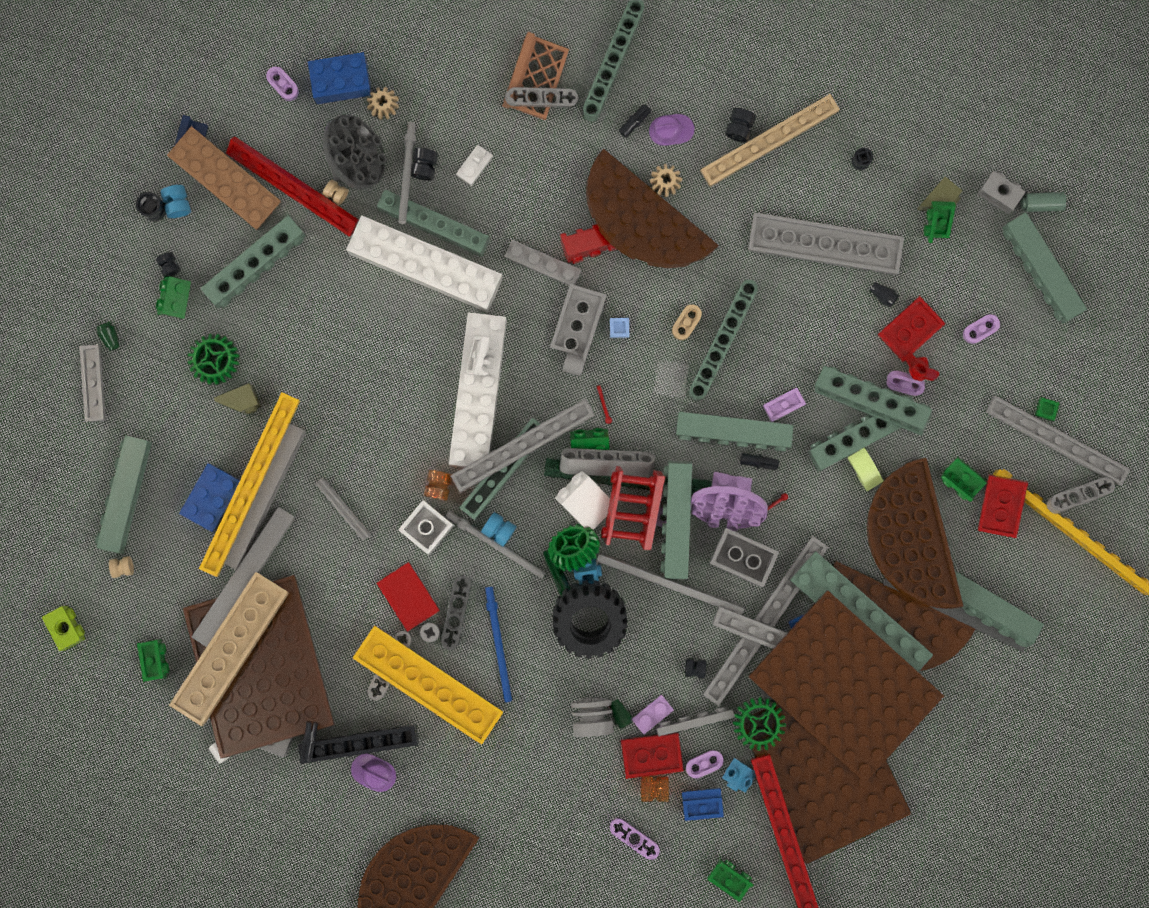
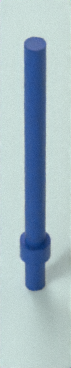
[485,587,512,703]

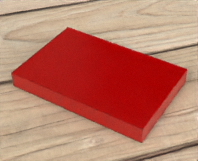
[877,296,946,362]
[978,474,1028,538]
[376,562,440,632]
[621,732,684,779]

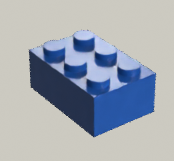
[308,52,372,104]
[179,463,240,533]

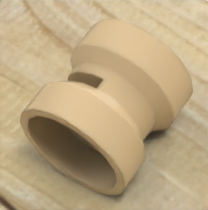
[322,179,349,205]
[109,556,134,578]

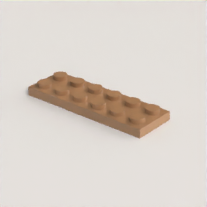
[167,126,281,230]

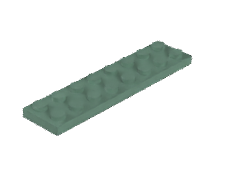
[790,551,933,672]

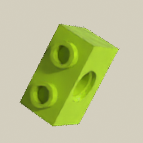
[42,606,86,651]

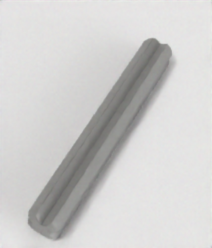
[316,478,371,541]

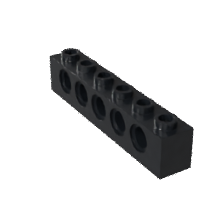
[298,724,419,764]

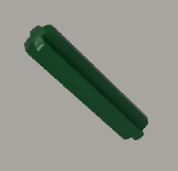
[542,549,570,596]

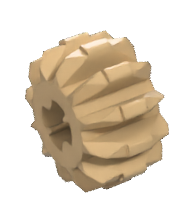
[367,87,399,120]
[650,164,682,197]

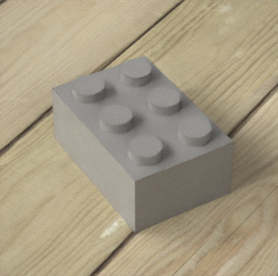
[708,528,779,588]

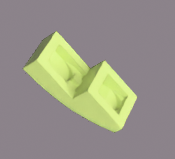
[847,448,883,491]

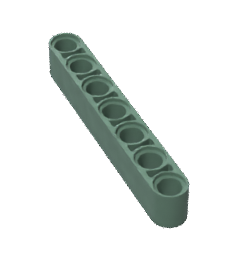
[583,0,644,122]
[689,280,758,401]

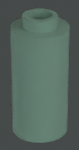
[1020,192,1066,212]

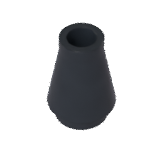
[870,282,899,308]

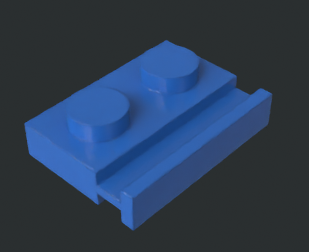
[682,788,724,821]

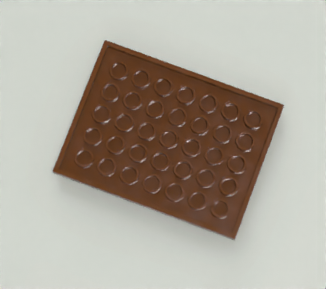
[183,575,335,759]
[748,590,944,782]
[744,703,911,864]

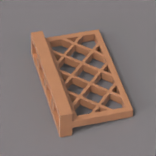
[502,32,569,120]

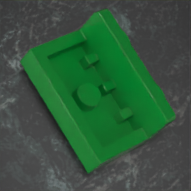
[924,201,956,243]
[156,276,191,319]
[570,428,610,450]
[941,456,987,502]
[137,639,170,682]
[707,859,754,902]

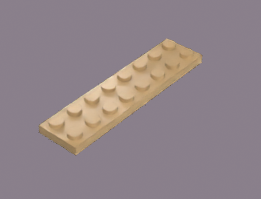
[169,572,289,726]

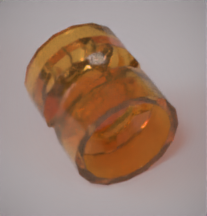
[423,470,452,501]
[641,776,669,802]

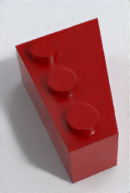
[560,224,617,264]

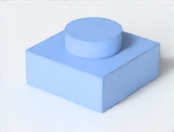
[610,318,629,338]

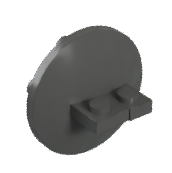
[323,115,387,189]

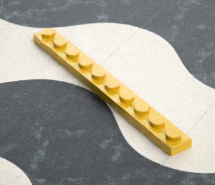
[199,392,300,577]
[992,469,1149,595]

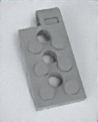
[550,284,607,377]

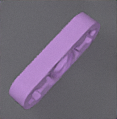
[610,818,659,860]

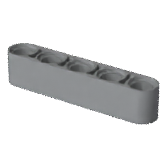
[560,448,655,477]

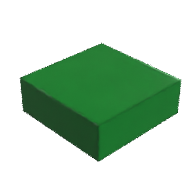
[1035,397,1060,421]

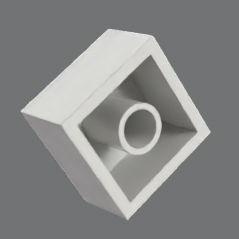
[399,500,455,555]

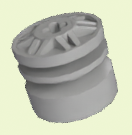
[571,697,614,737]

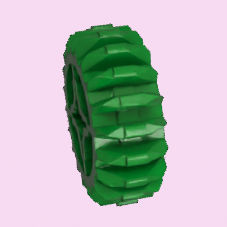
[188,334,240,385]
[548,523,600,572]
[733,697,786,751]

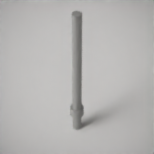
[398,122,416,224]
[445,510,546,579]

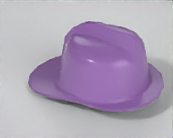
[649,114,694,146]
[351,754,396,792]

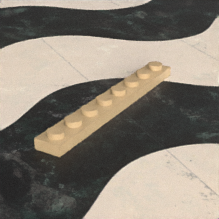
[700,94,840,187]

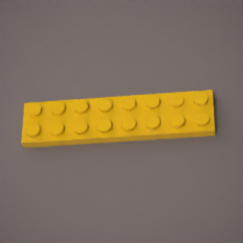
[353,625,503,745]

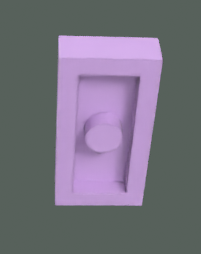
[763,388,806,422]
[632,695,673,734]

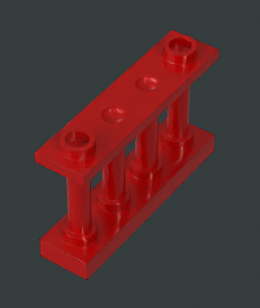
[601,466,665,550]

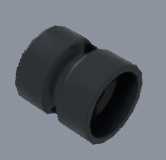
[725,108,756,142]
[411,148,439,181]
[136,192,166,222]

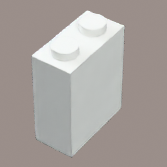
[555,471,610,530]

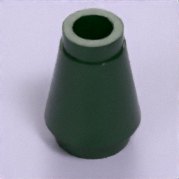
[96,322,120,352]
[609,699,633,729]

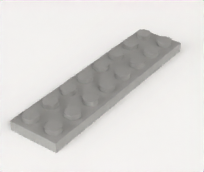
[748,212,904,275]

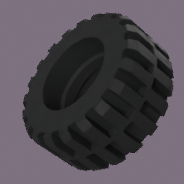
[553,580,628,659]

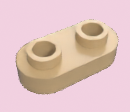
[672,305,702,340]

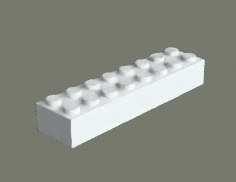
[346,215,503,313]
[449,312,507,468]

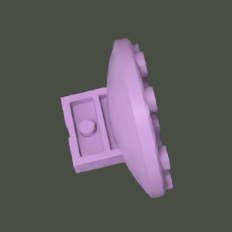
[691,472,768,531]

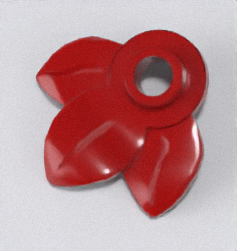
[906,352,940,381]

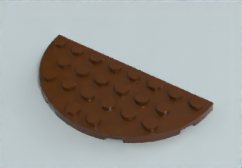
[586,149,719,268]
[867,458,963,609]
[833,561,975,671]
[358,824,480,908]

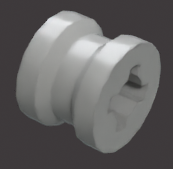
[420,623,441,642]

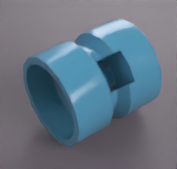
[160,185,191,218]
[481,512,517,547]

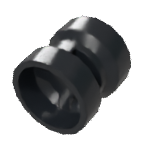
[851,147,873,171]
[156,252,181,278]
[685,658,706,679]

